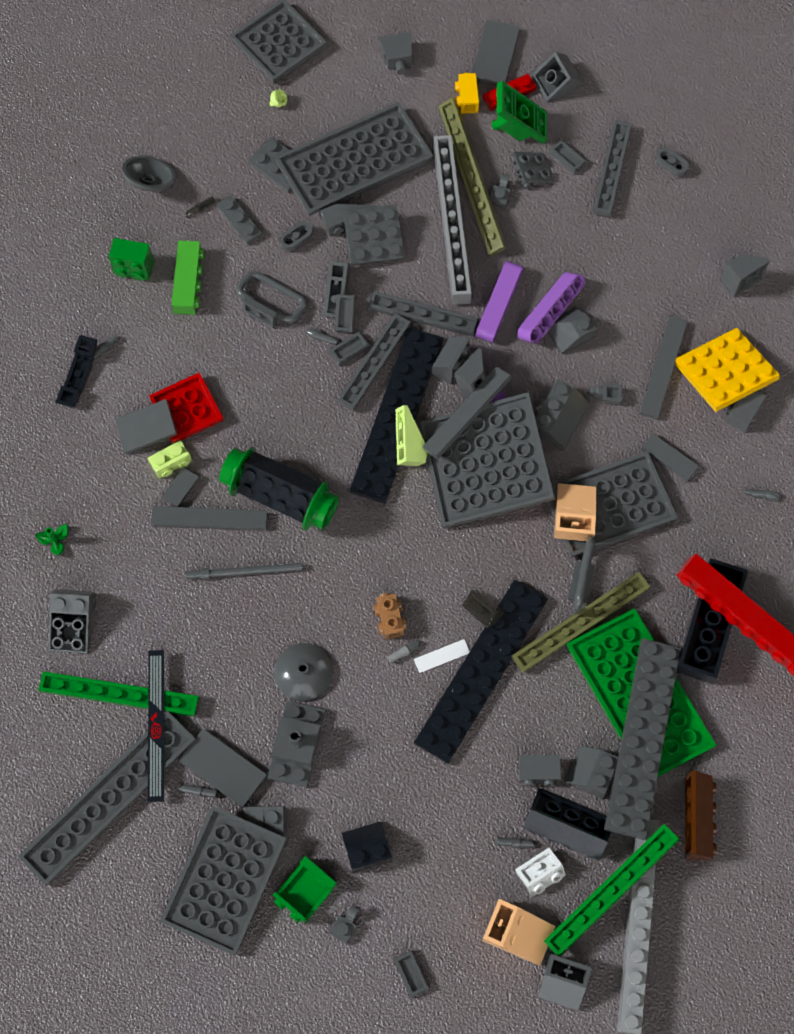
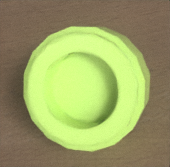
[270,89,287,108]

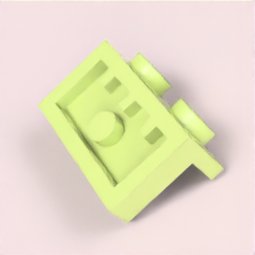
[148,440,192,478]

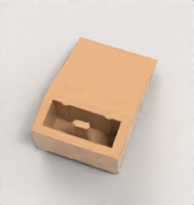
[554,483,596,541]
[482,899,556,966]

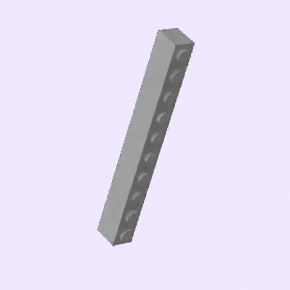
[433,135,471,305]
[617,819,660,1034]

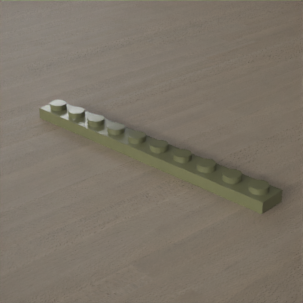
[438,97,507,257]

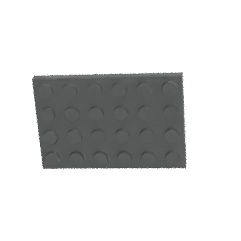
[546,451,678,558]
[160,806,287,956]

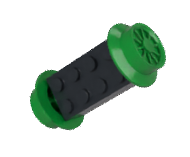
[219,447,339,531]

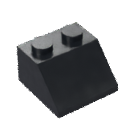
[342,821,392,873]

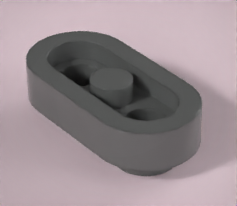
[656,148,689,176]
[280,222,312,251]

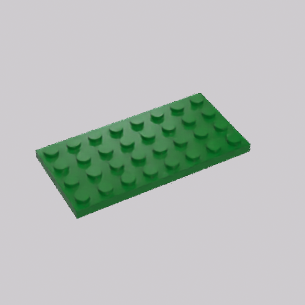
[566,608,716,778]

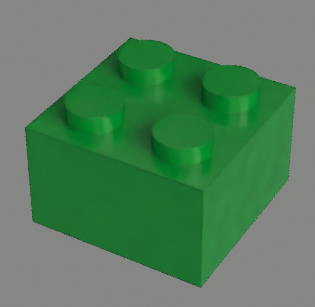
[108,238,155,281]

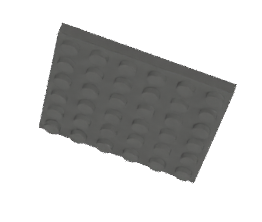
[420,392,555,529]

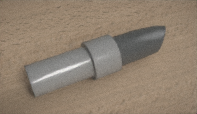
[387,640,420,663]

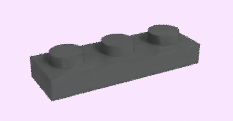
[216,195,262,246]

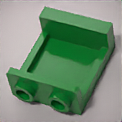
[273,856,337,924]

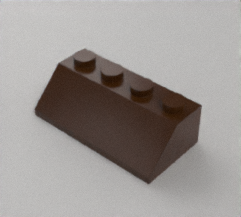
[685,771,717,861]

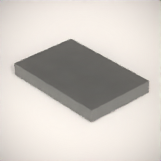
[115,399,178,454]

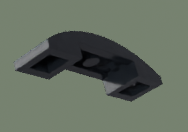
[55,335,98,408]

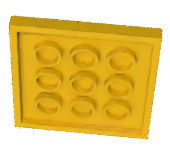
[675,328,780,412]

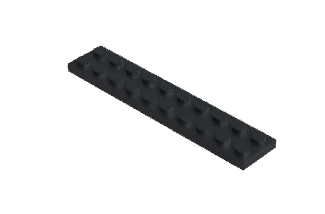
[350,327,444,504]
[414,579,548,765]

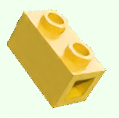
[455,73,479,114]

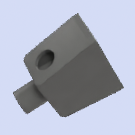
[379,32,412,75]

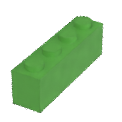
[172,241,204,315]

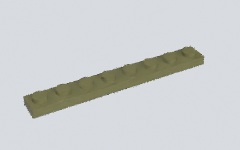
[512,572,650,673]

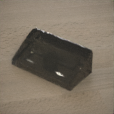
[462,590,505,629]

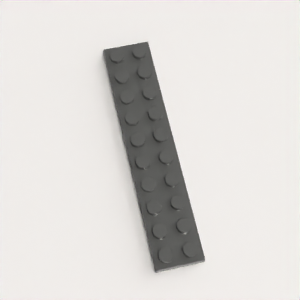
[604,638,681,840]
[18,712,196,886]

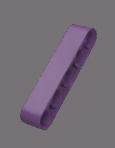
[475,261,524,343]
[517,272,585,344]

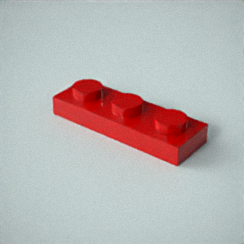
[482,73,536,111]

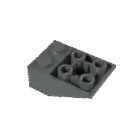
[48,589,94,654]

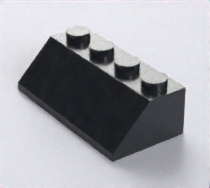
[523,788,611,861]

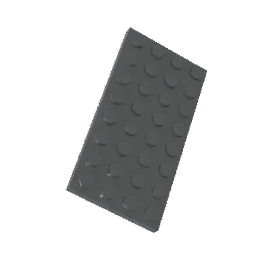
[275,102,433,216]

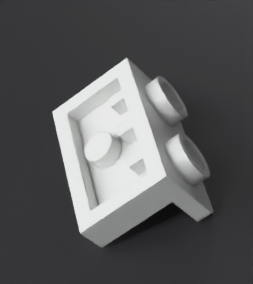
[515,848,566,897]

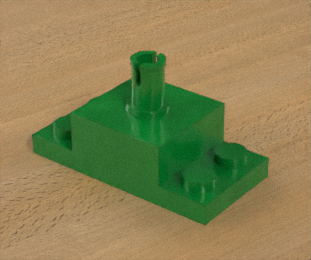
[491,81,547,144]

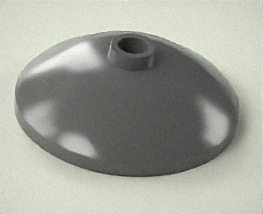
[122,156,176,192]
[274,643,333,702]

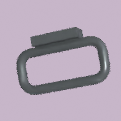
[236,271,307,328]
[568,537,595,615]

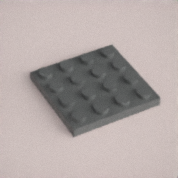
[230,0,327,84]

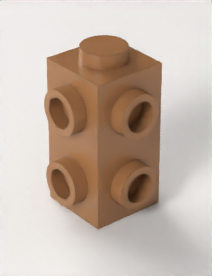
[373,593,407,640]

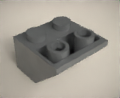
[432,337,471,384]
[454,348,488,398]
[537,954,592,1011]

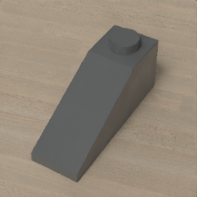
[323,261,350,317]

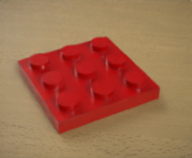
[149,372,224,444]

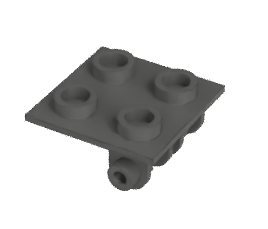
[513,152,554,189]

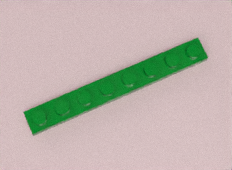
[38,671,199,717]
[544,824,680,957]

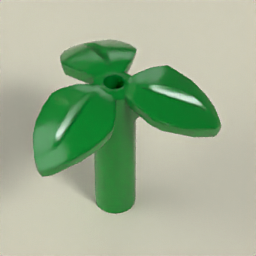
[35,524,68,556]

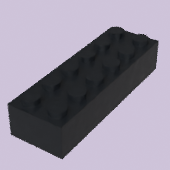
[677,558,748,684]

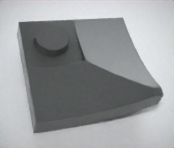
[244,806,287,848]

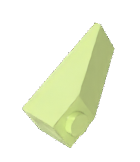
[395,405,427,466]

